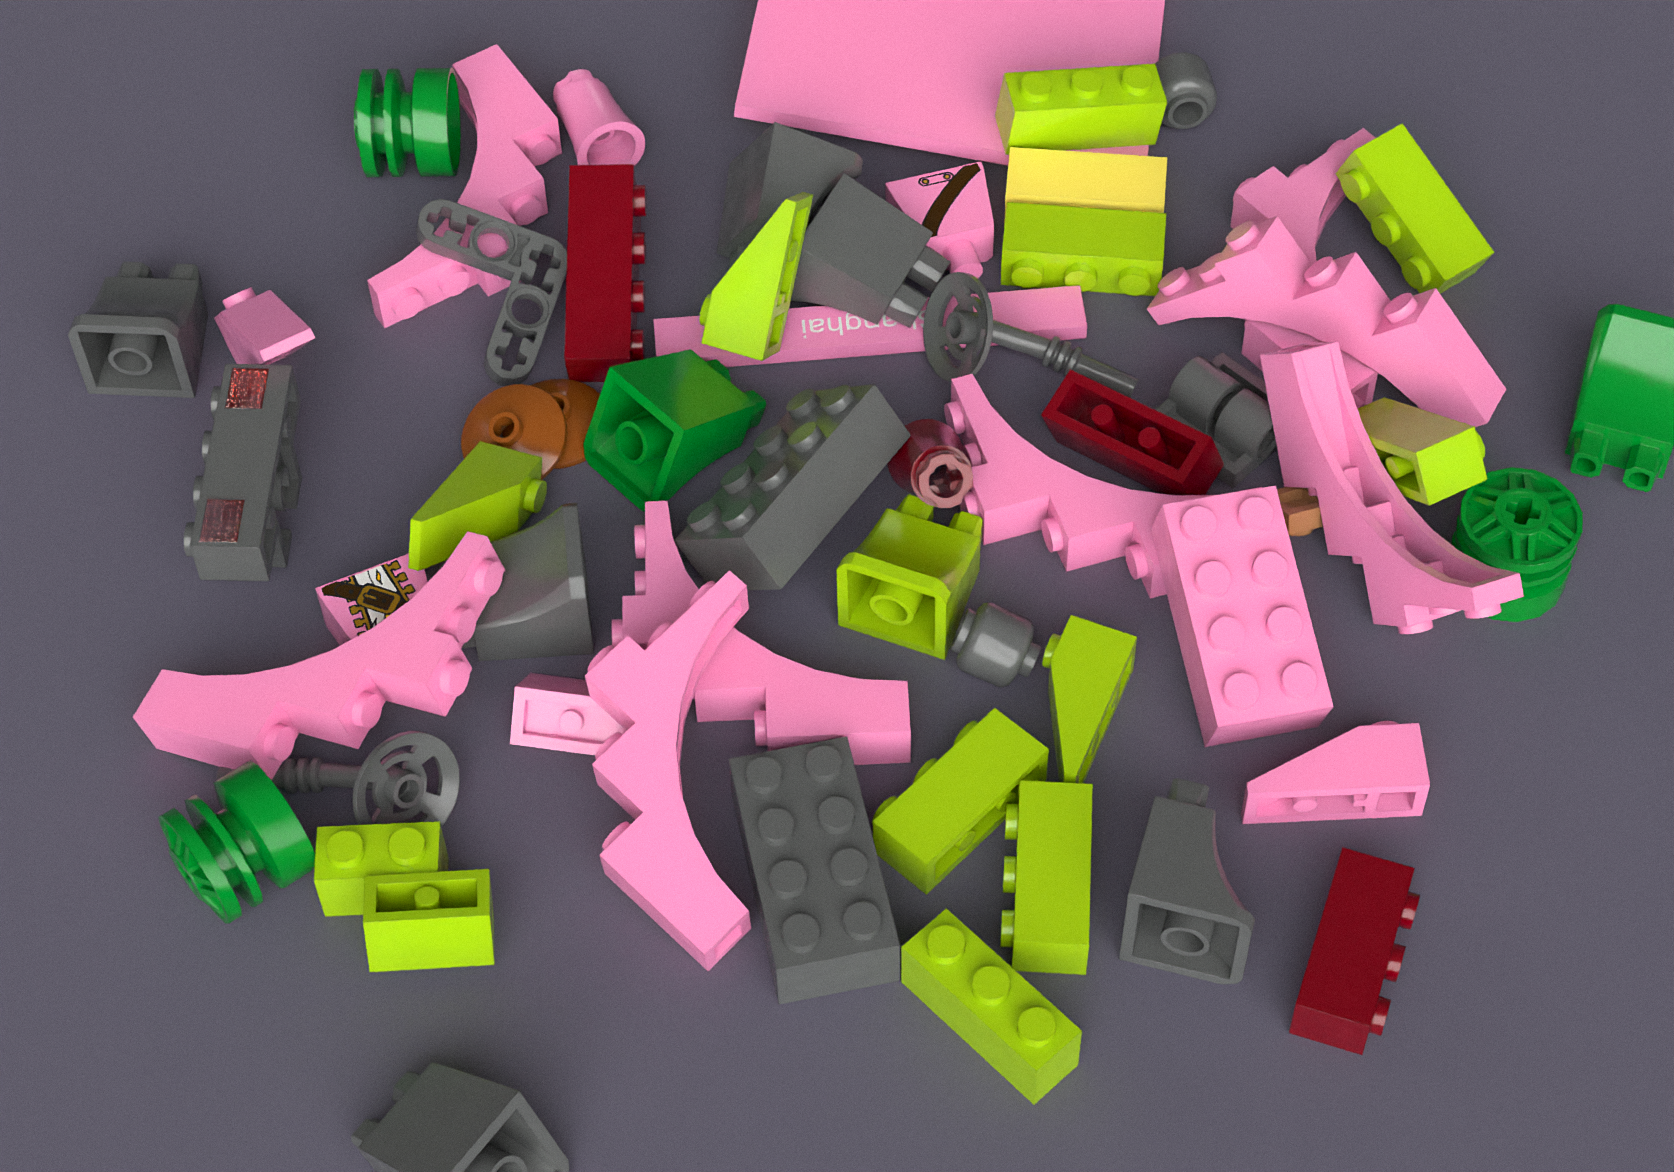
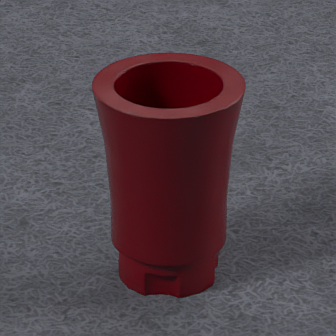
[887,419,973,508]

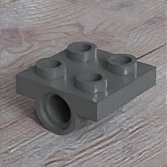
[1155,352,1277,488]

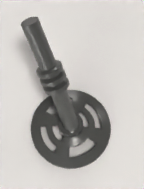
[923,272,1139,398]
[217,731,460,827]

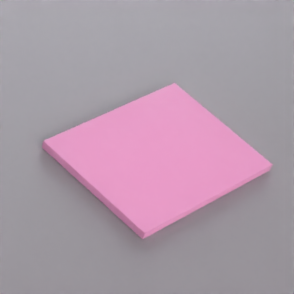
[734,0,1165,166]

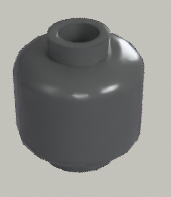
[1155,52,1217,129]
[950,602,1041,688]

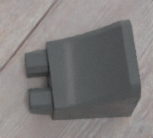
[717,122,863,270]
[790,173,950,328]
[68,261,208,398]
[437,503,594,661]
[1119,778,1255,985]
[351,1062,569,1172]

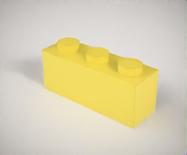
[1004,147,1167,226]

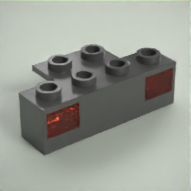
[184,364,302,581]

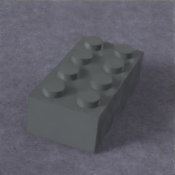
[674,384,911,590]
[729,736,900,1005]

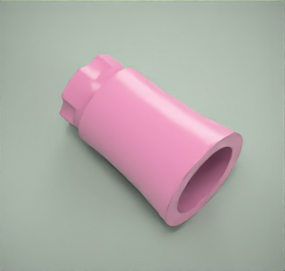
[553,69,645,166]

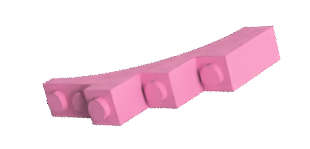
[367,44,562,328]
[1230,128,1378,409]
[1147,216,1506,427]
[1260,342,1524,634]
[944,374,1262,599]
[612,501,911,765]
[133,531,505,780]
[585,570,751,971]

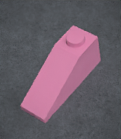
[214,287,315,364]
[1241,721,1430,824]

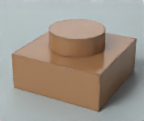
[1277,487,1323,536]

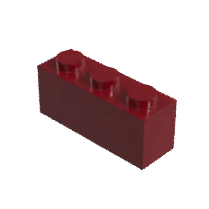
[1041,369,1224,496]
[1289,847,1421,1055]

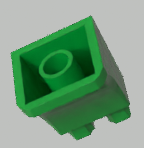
[1565,304,1674,492]
[583,349,766,512]

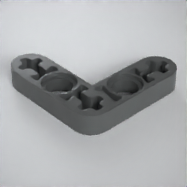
[416,199,567,386]

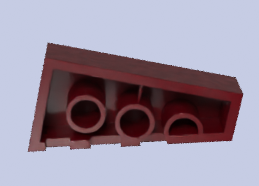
[564,164,647,382]

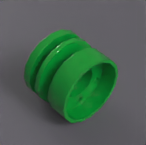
[354,68,461,177]
[1451,467,1583,622]
[158,760,315,924]

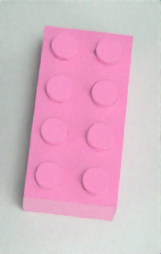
[1151,485,1334,747]

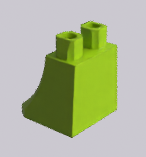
[836,494,983,660]

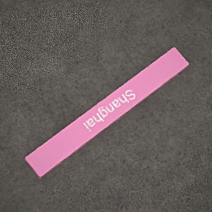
[653,285,1087,367]

